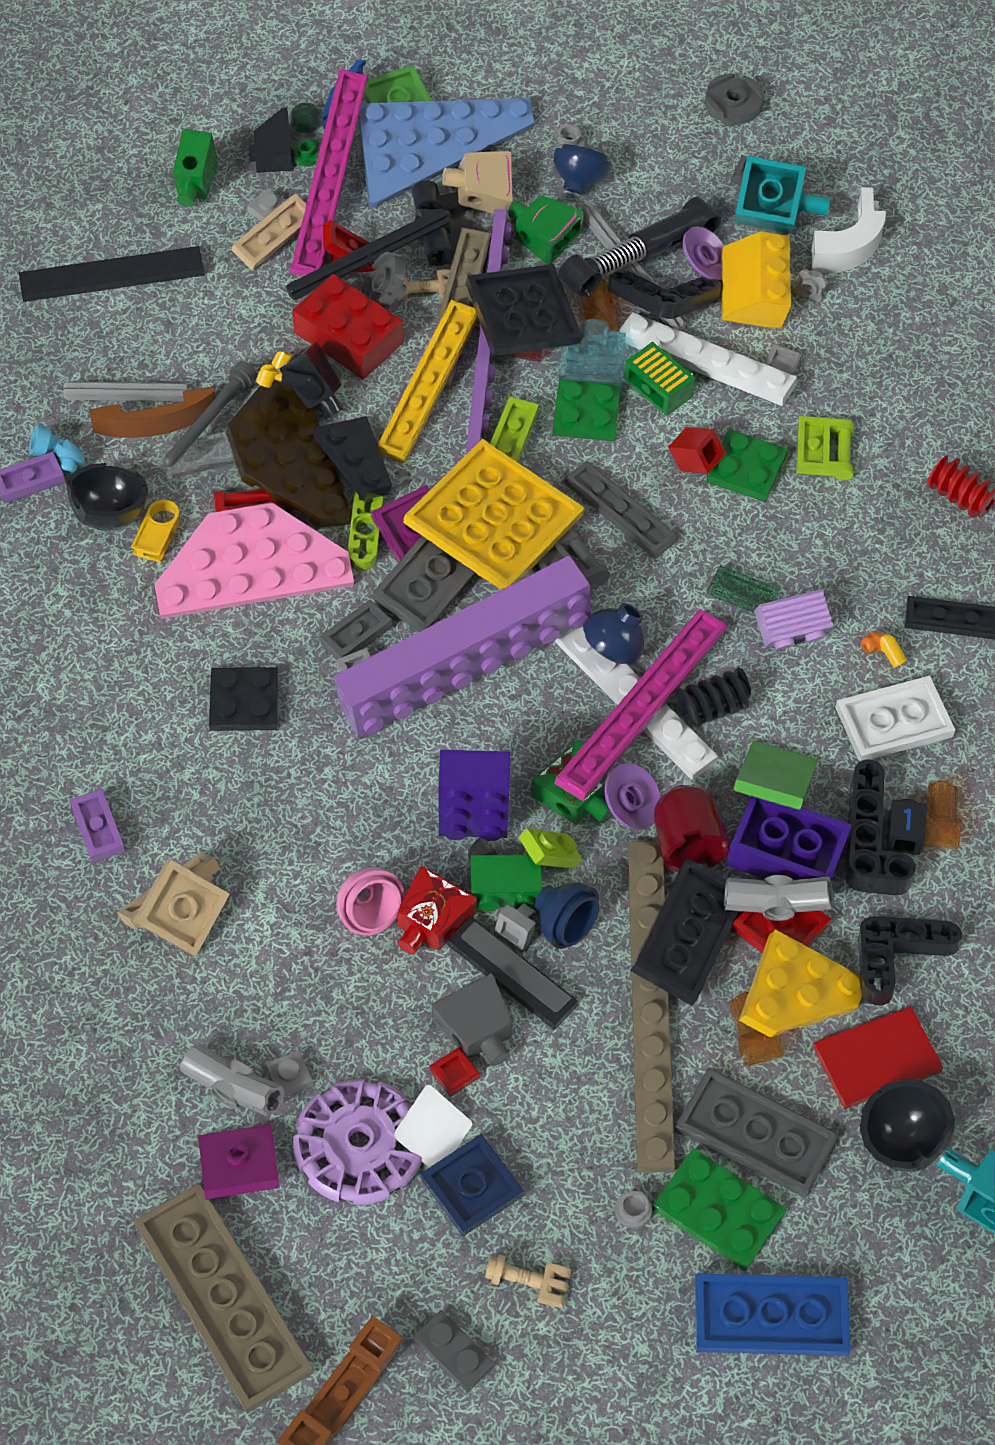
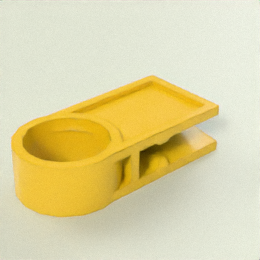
[131,499,180,562]

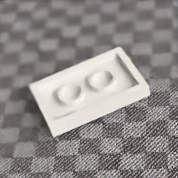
[835,676,955,762]

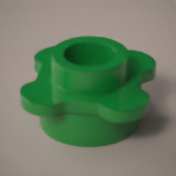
[290,139,319,167]

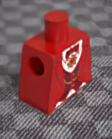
[397,865,477,955]

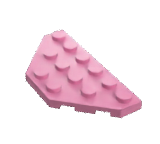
[155,503,354,619]

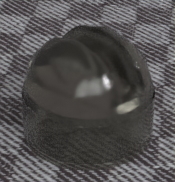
[468,837,498,861]

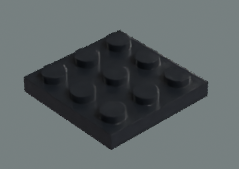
[465,264,582,356]

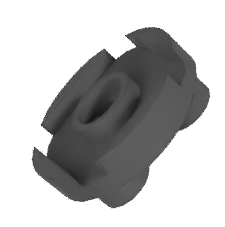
[705,74,763,127]
[362,251,409,309]

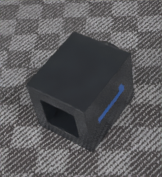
[886,799,927,855]

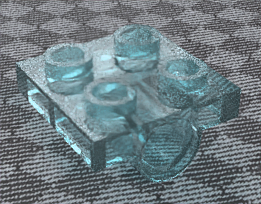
[559,319,626,385]

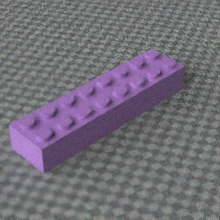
[333,555,591,738]

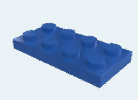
[695,1273,851,1356]

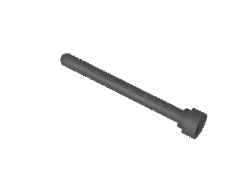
[163,361,258,467]

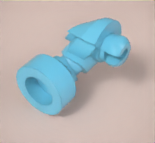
[29,424,85,475]

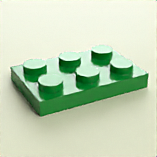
[652,1148,787,1271]

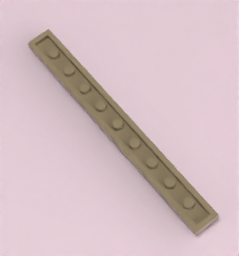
[627,842,675,1173]

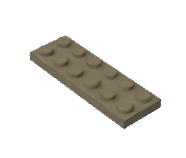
[133,1183,314,1414]

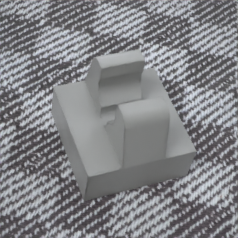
[494,904,536,953]

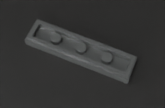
[564,461,678,559]

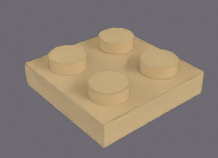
[133,859,230,956]

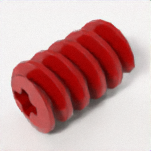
[927,455,995,518]

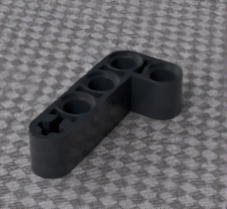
[845,759,916,895]

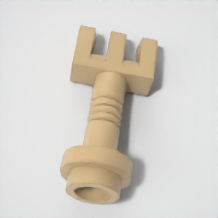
[401,269,451,301]
[484,1254,571,1308]

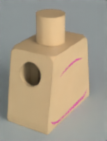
[442,151,512,214]

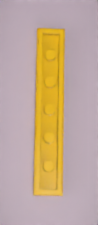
[378,299,478,463]

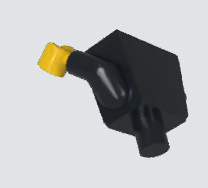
[256,341,343,418]

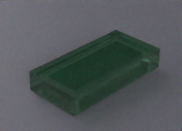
[707,565,780,614]

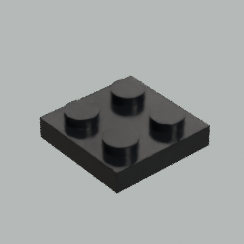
[209,667,278,731]

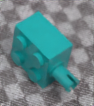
[734,155,831,234]
[936,1146,995,1234]

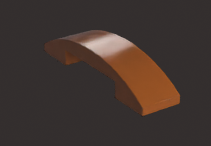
[89,386,216,438]
[277,1316,403,1445]

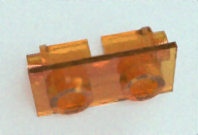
[581,278,619,337]

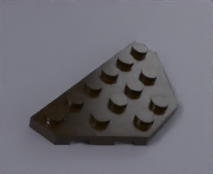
[225,379,352,527]

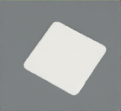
[394,1085,473,1167]

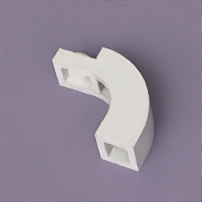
[811,187,886,273]

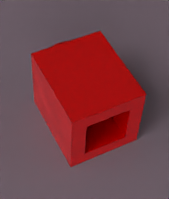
[668,427,726,474]

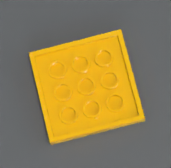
[403,439,585,590]

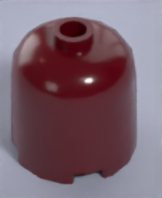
[654,785,730,872]

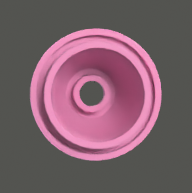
[336,867,405,936]

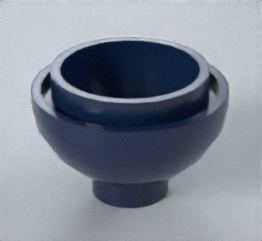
[553,144,612,195]
[583,603,644,664]
[534,882,599,949]

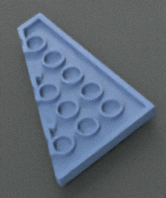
[358,98,534,208]

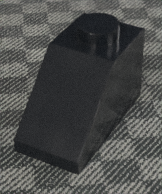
[249,108,292,173]

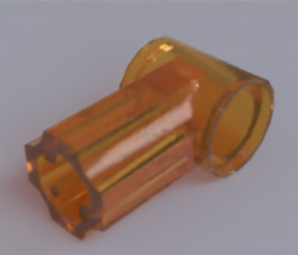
[923,780,961,849]
[728,992,783,1067]

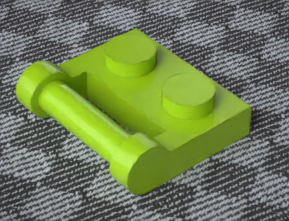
[796,416,854,480]

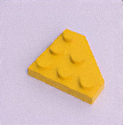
[739,930,862,1037]

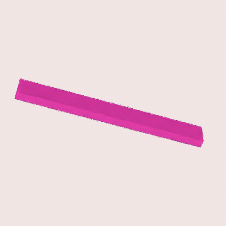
[290,68,368,277]
[555,609,727,802]

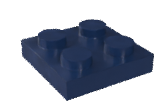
[420,1134,524,1237]

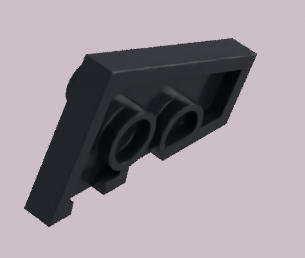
[313,416,392,500]

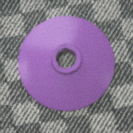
[683,227,725,281]
[605,763,661,830]

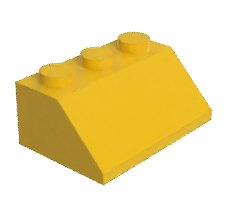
[722,231,791,328]

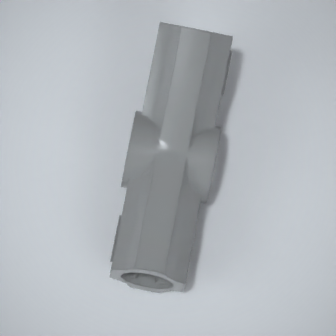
[724,875,834,921]
[180,1043,285,1117]

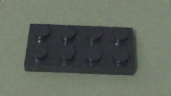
[630,858,738,1006]

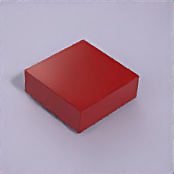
[430,1047,480,1097]

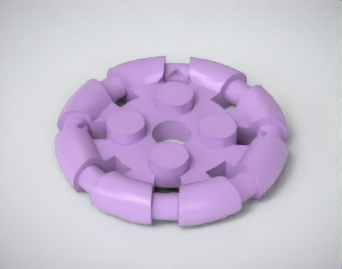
[293,1079,422,1205]

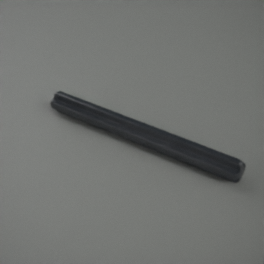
[286,208,449,301]

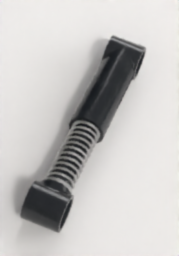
[559,196,721,298]

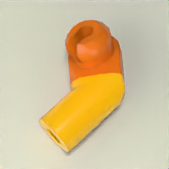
[861,631,908,669]

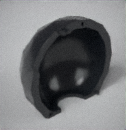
[66,463,148,531]
[860,1079,955,1172]

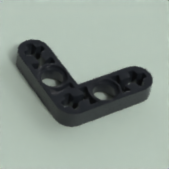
[607,270,721,319]
[858,916,962,1006]

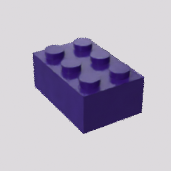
[438,749,510,841]
[727,796,852,881]

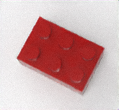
[292,274,403,379]

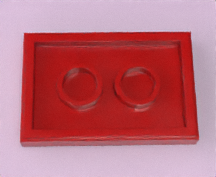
[813,1006,943,1110]

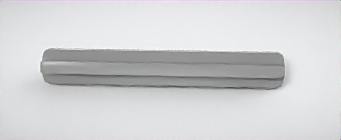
[63,381,188,402]

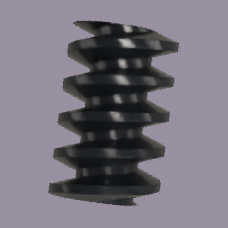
[676,667,751,727]

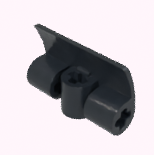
[412,180,478,266]

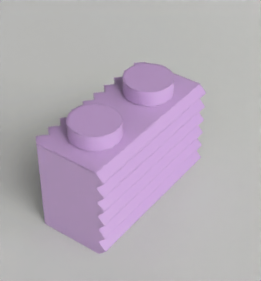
[754,589,833,651]

